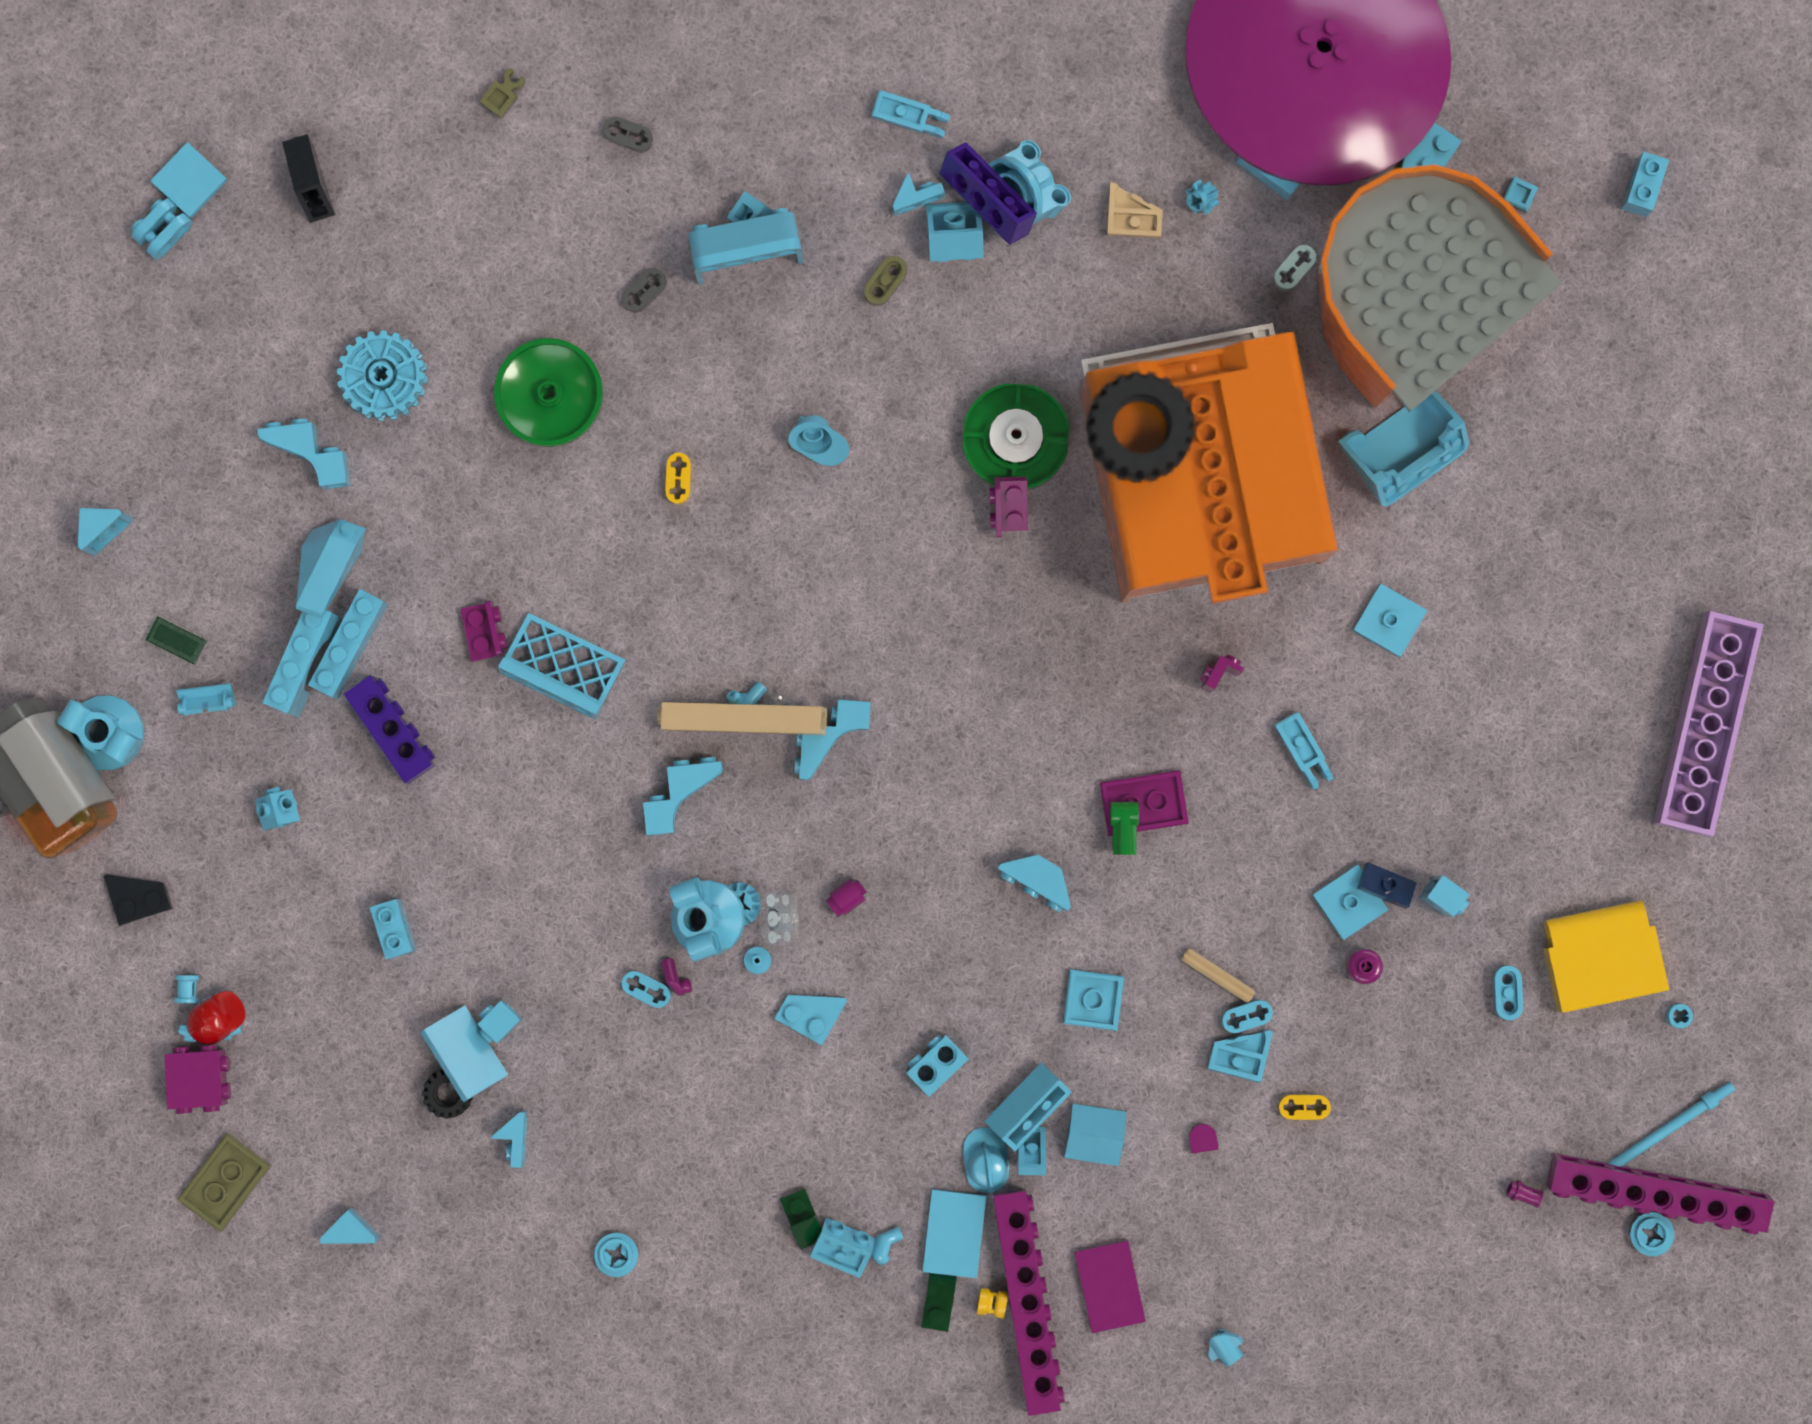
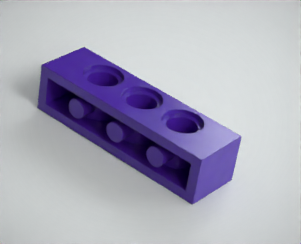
[939,142,1037,245]
[344,675,435,784]

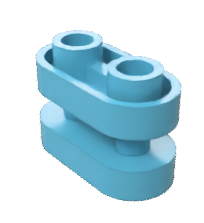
[131,199,193,260]

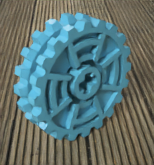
[337,330,428,421]

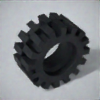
[422,1069,474,1119]

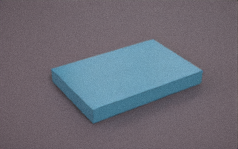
[420,1006,508,1102]
[922,1189,986,1278]

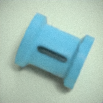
[174,975,199,1003]

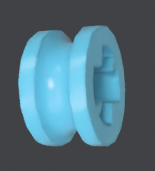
[1666,1004,1693,1029]

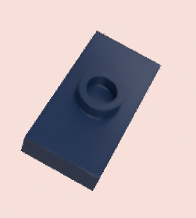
[1357,862,1417,909]

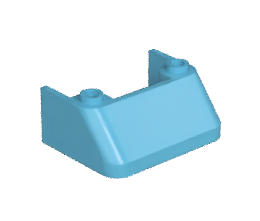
[688,208,804,284]

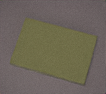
[177,1133,272,1232]

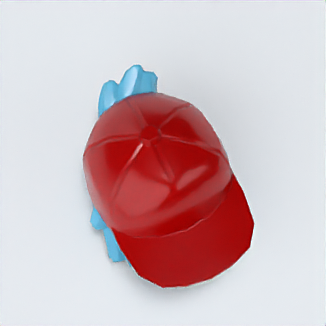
[178,991,246,1045]

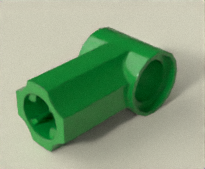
[1110,802,1139,855]

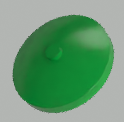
[494,338,603,447]

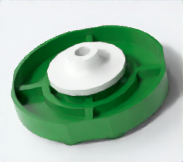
[963,383,1069,491]

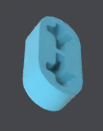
[622,971,671,1008]
[1221,1000,1273,1033]

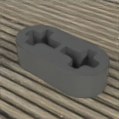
[603,117,654,153]
[622,268,667,313]

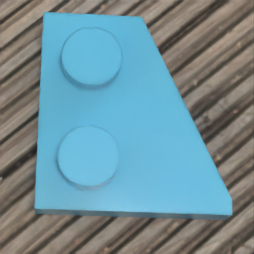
[775,995,848,1046]

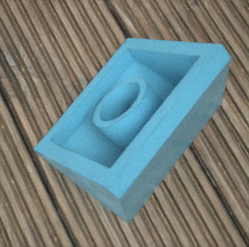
[78,508,134,556]
[1064,1103,1127,1166]

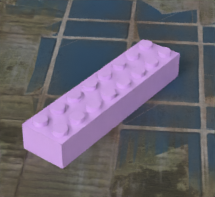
[1653,611,1764,837]

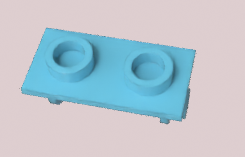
[176,683,237,716]

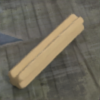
[1181,949,1255,1003]

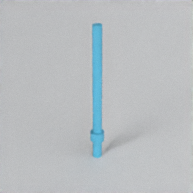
[1608,1081,1736,1166]

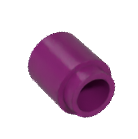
[825,878,867,917]

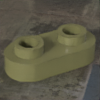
[864,256,907,306]

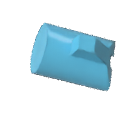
[1208,1329,1244,1367]

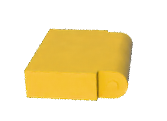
[1543,900,1669,1013]

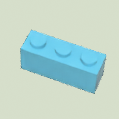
[984,1062,1072,1151]

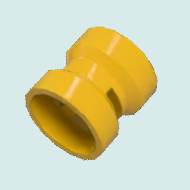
[976,1287,1008,1319]

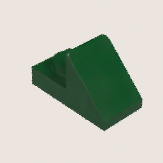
[780,1188,822,1250]
[921,1273,957,1332]

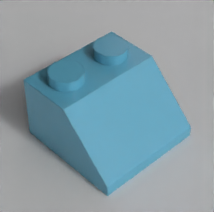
[926,202,984,262]

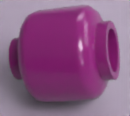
[1346,949,1383,984]

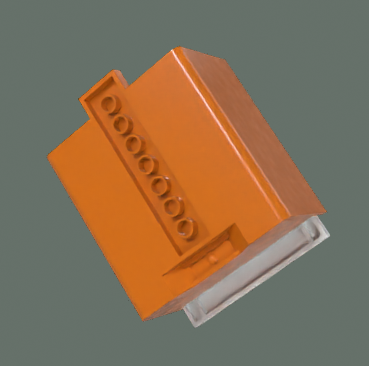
[1080,323,1338,604]

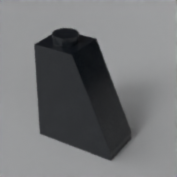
[282,134,335,223]

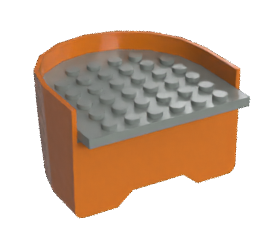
[1318,165,1562,412]

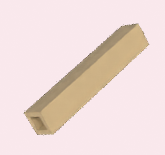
[657,702,827,736]

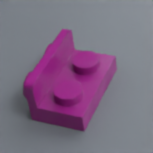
[989,476,1028,538]
[460,601,507,662]

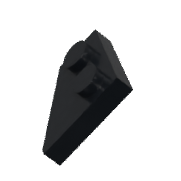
[104,875,173,926]

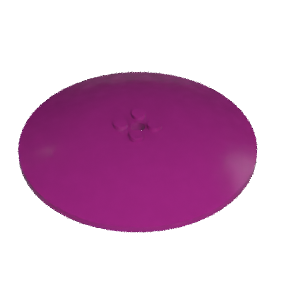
[1185,0,1451,186]

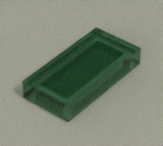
[145,616,207,665]

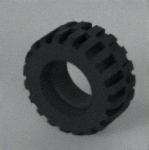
[1086,371,1195,483]

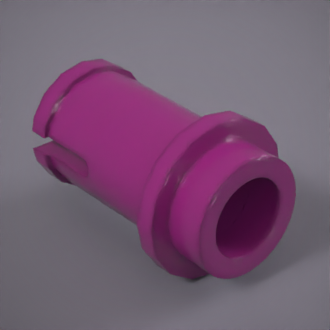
[1506,1180,1544,1208]

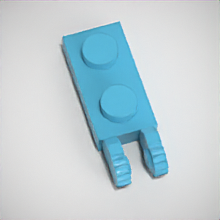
[871,90,950,138]
[1274,712,1334,790]

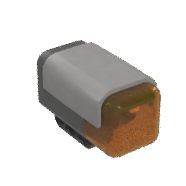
[0,697,117,858]

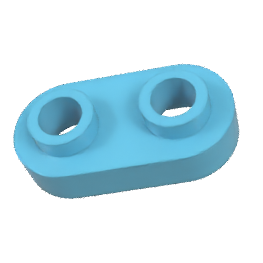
[1493,965,1523,1020]

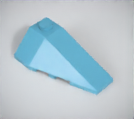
[296,519,366,618]

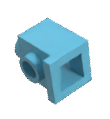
[727,191,773,222]

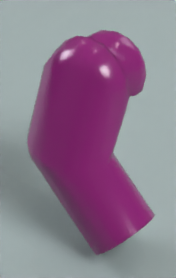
[661,958,692,996]

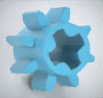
[1186,180,1220,215]

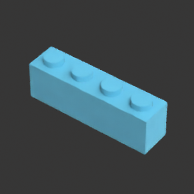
[308,589,388,700]

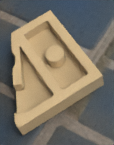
[1107,182,1163,239]

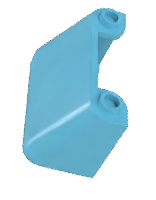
[1338,391,1469,507]

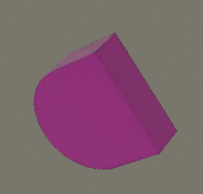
[1189,1124,1219,1154]

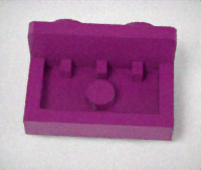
[1199,654,1245,693]

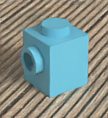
[478,1000,523,1043]

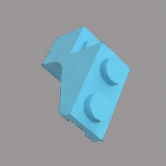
[257,419,350,489]
[794,700,871,780]
[643,757,723,836]

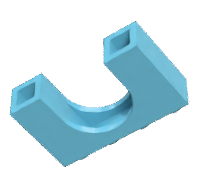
[262,610,343,717]

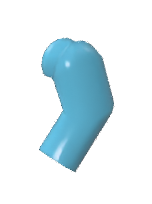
[726,681,767,705]
[872,1226,904,1265]

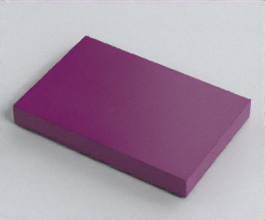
[1099,770,1189,837]
[1074,1240,1146,1334]

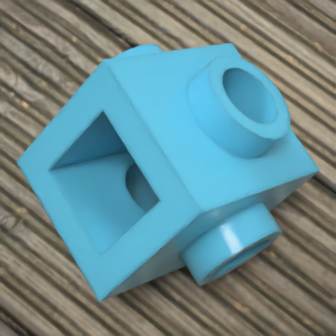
[255,787,300,831]

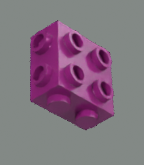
[164,1045,231,1114]

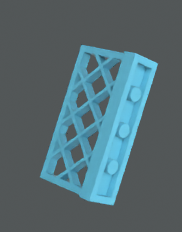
[498,613,625,720]

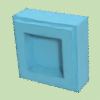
[1504,177,1538,213]

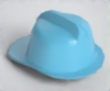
[788,415,849,466]
[963,1127,1009,1193]

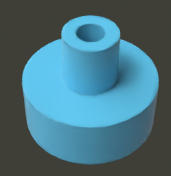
[744,947,772,974]

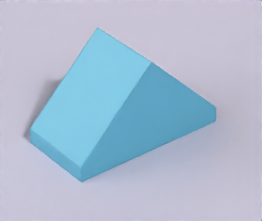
[320,1208,379,1244]

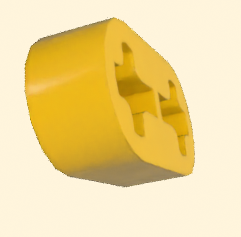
[665,452,692,505]
[1278,1094,1331,1120]

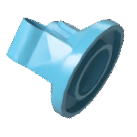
[989,140,1071,225]
[56,695,144,771]
[670,877,745,962]

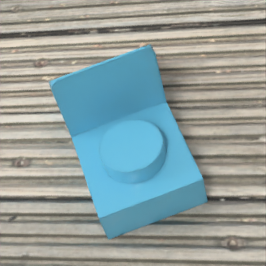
[892,172,945,216]
[491,1111,528,1168]
[1017,1127,1046,1176]

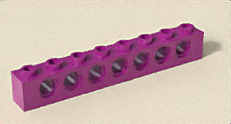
[1547,1153,1775,1235]
[993,1189,1065,1416]

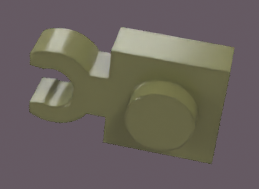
[479,68,525,119]

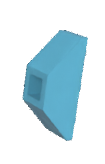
[997,855,1071,913]

